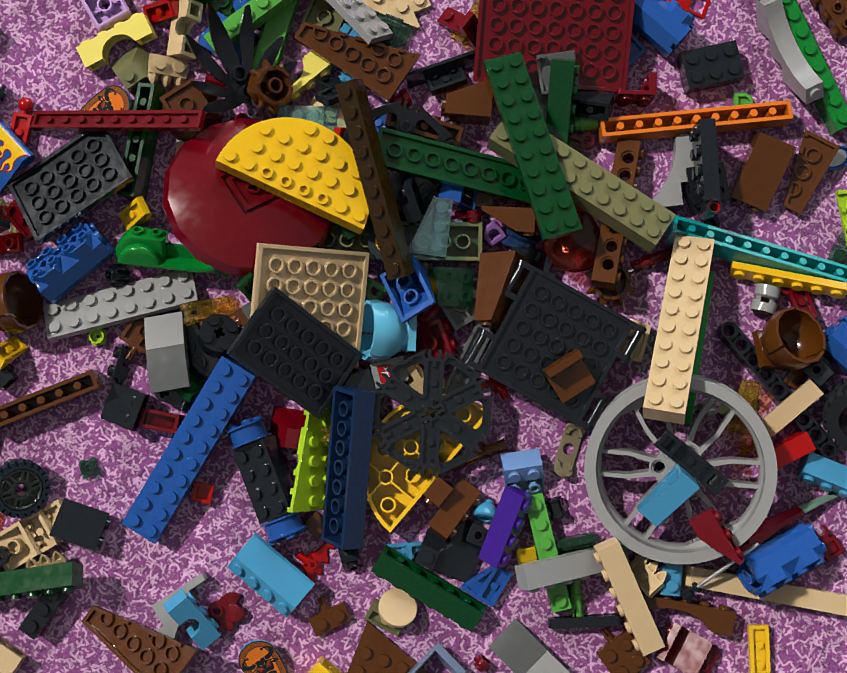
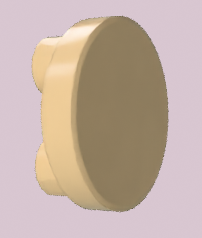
[378,588,417,628]

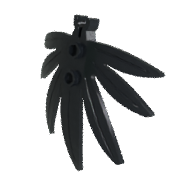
[185,2,298,116]

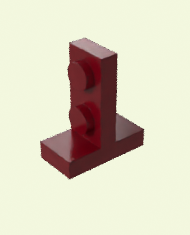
[437,7,478,50]

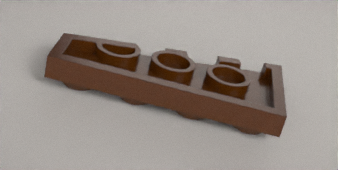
[783,129,840,215]

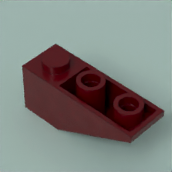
[689,507,745,565]

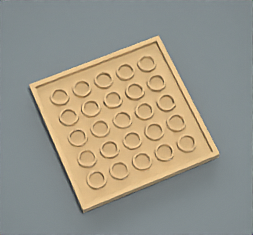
[250,243,370,368]

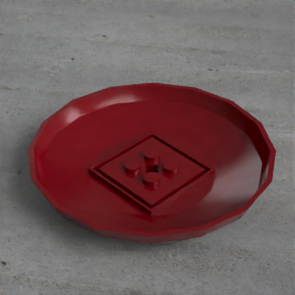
[163,118,335,276]

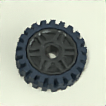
[0,458,51,518]

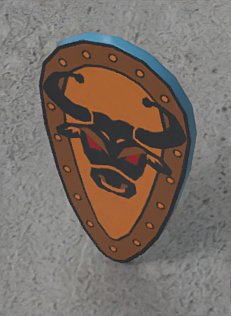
[81,85,131,110]
[238,640,288,673]

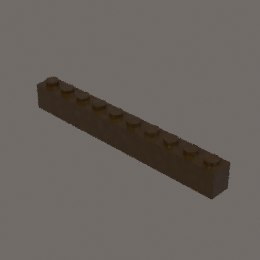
[335,79,415,281]

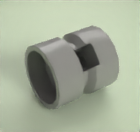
[750,283,781,316]

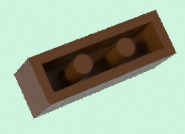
[426,478,481,541]

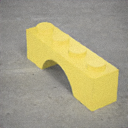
[76,12,158,72]
[267,51,332,115]

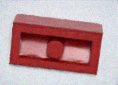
[142,0,178,24]

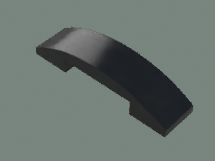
[654,430,729,495]

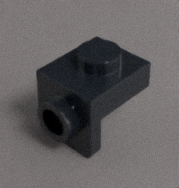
[338,548,364,572]

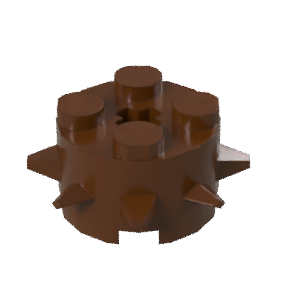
[247,59,295,113]
[585,265,636,306]

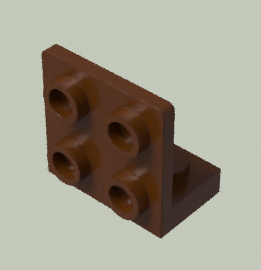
[542,349,595,403]

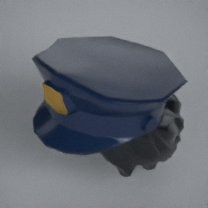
[501,226,543,266]

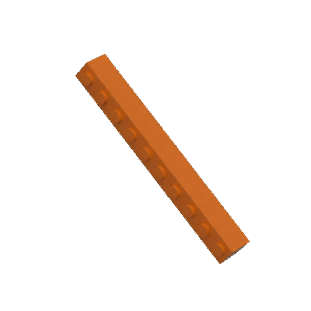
[598,100,793,144]

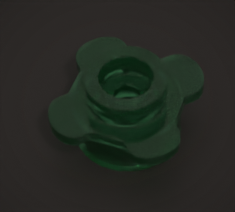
[79,457,100,479]

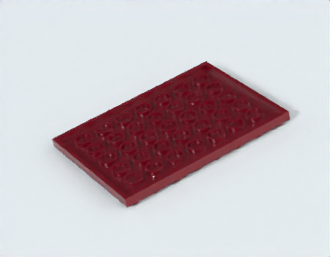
[473,0,635,92]

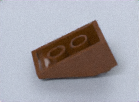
[481,205,541,236]

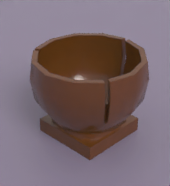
[159,78,224,142]
[0,270,43,334]
[752,306,826,371]

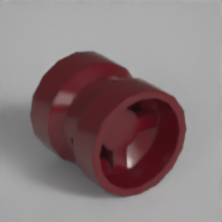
[389,88,413,107]

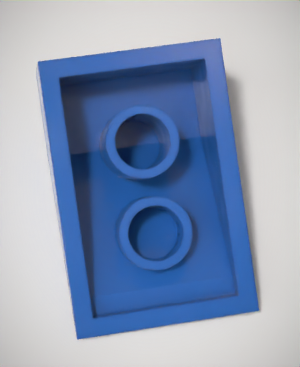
[380,255,436,324]

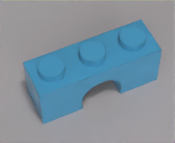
[163,589,221,651]

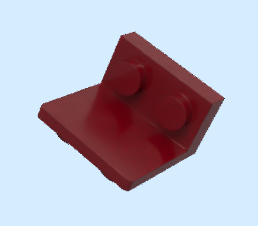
[614,72,657,107]

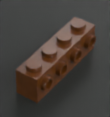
[809,0,847,42]
[383,106,464,147]

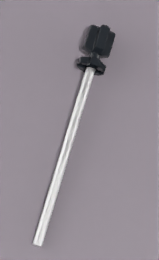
[680,542,760,601]

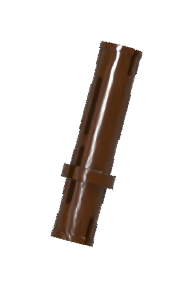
[453,438,508,472]

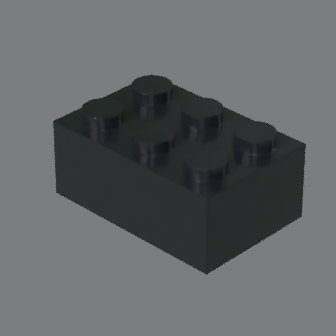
[676,40,745,94]

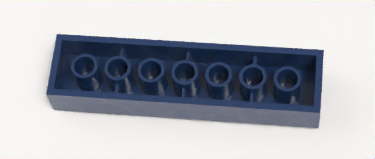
[321,386,376,550]

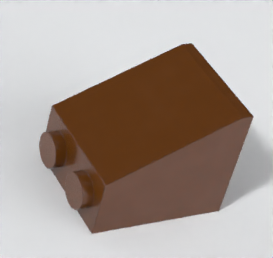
[441,79,493,126]

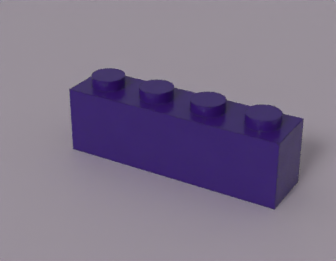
[478,486,533,569]

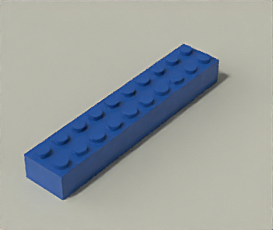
[122,355,259,544]

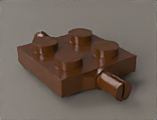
[119,313,163,362]
[596,627,651,673]

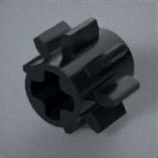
[105,264,130,288]

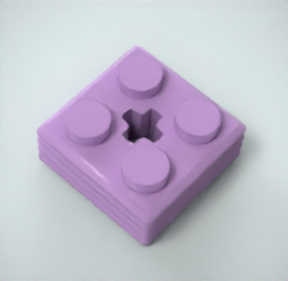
[80,0,133,32]

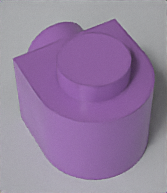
[482,220,506,247]

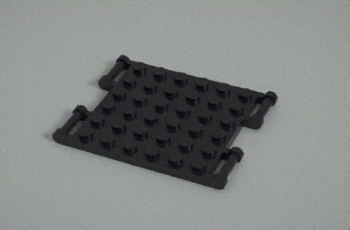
[463,259,647,432]

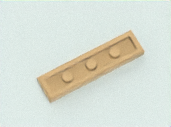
[761,379,824,438]

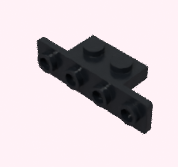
[406,50,475,96]

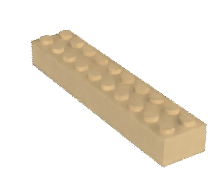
[643,234,715,425]

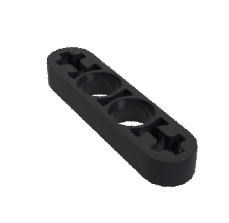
[548,613,624,629]

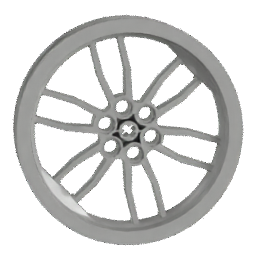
[584,374,778,564]

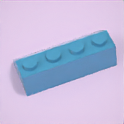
[227,533,315,618]

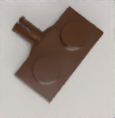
[308,595,352,637]

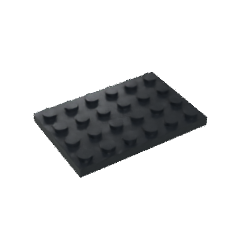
[7,131,135,244]
[226,286,363,419]

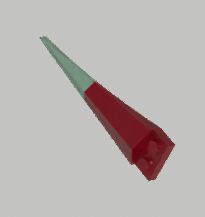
[724,492,838,557]

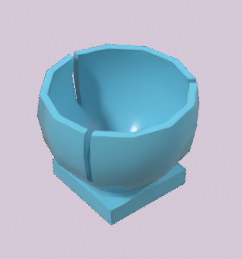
[360,299,417,362]

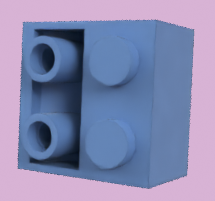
[500,448,544,494]

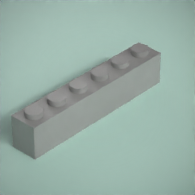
[515,542,630,593]

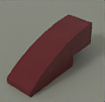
[139,408,186,434]

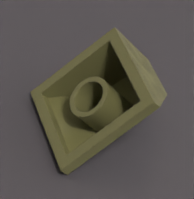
[110,44,150,95]

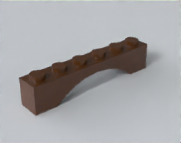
[613,590,736,636]

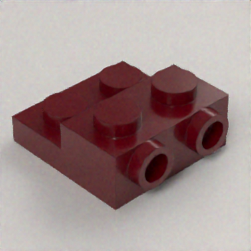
[414,318,459,367]

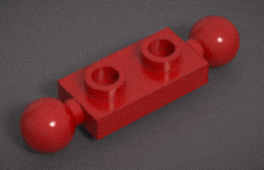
[10,97,34,148]

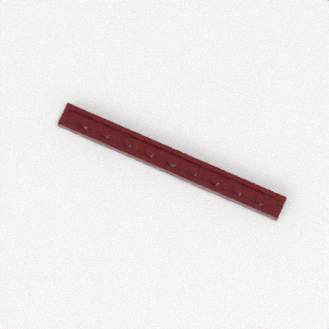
[30,110,206,131]

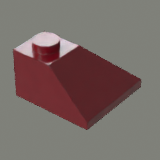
[269,406,306,449]

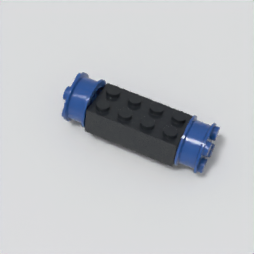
[225,415,307,546]

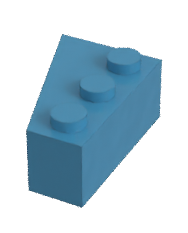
[637,463,700,527]

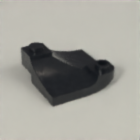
[414,507,487,582]

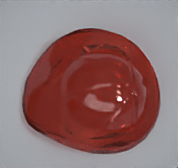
[544,204,601,273]

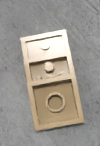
[0,499,63,571]

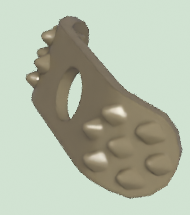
[554,422,586,478]

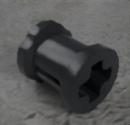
[545,496,567,520]

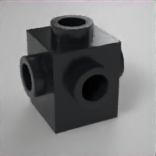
[803,357,836,387]

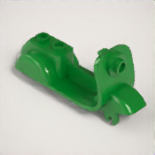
[115,226,228,277]

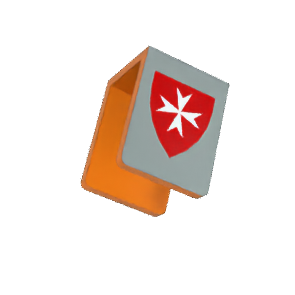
[370,356,409,389]

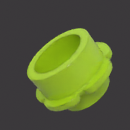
[88,329,107,346]

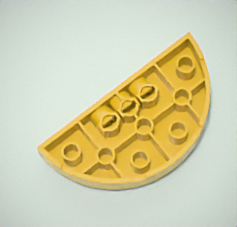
[215,117,369,235]
[367,394,483,533]

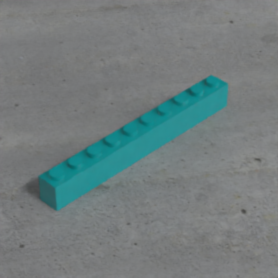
[665,215,847,283]

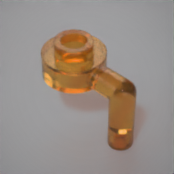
[734,433,756,468]

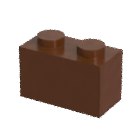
[423,476,453,507]

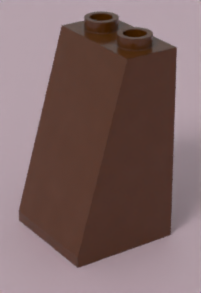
[730,131,796,213]
[474,250,532,333]

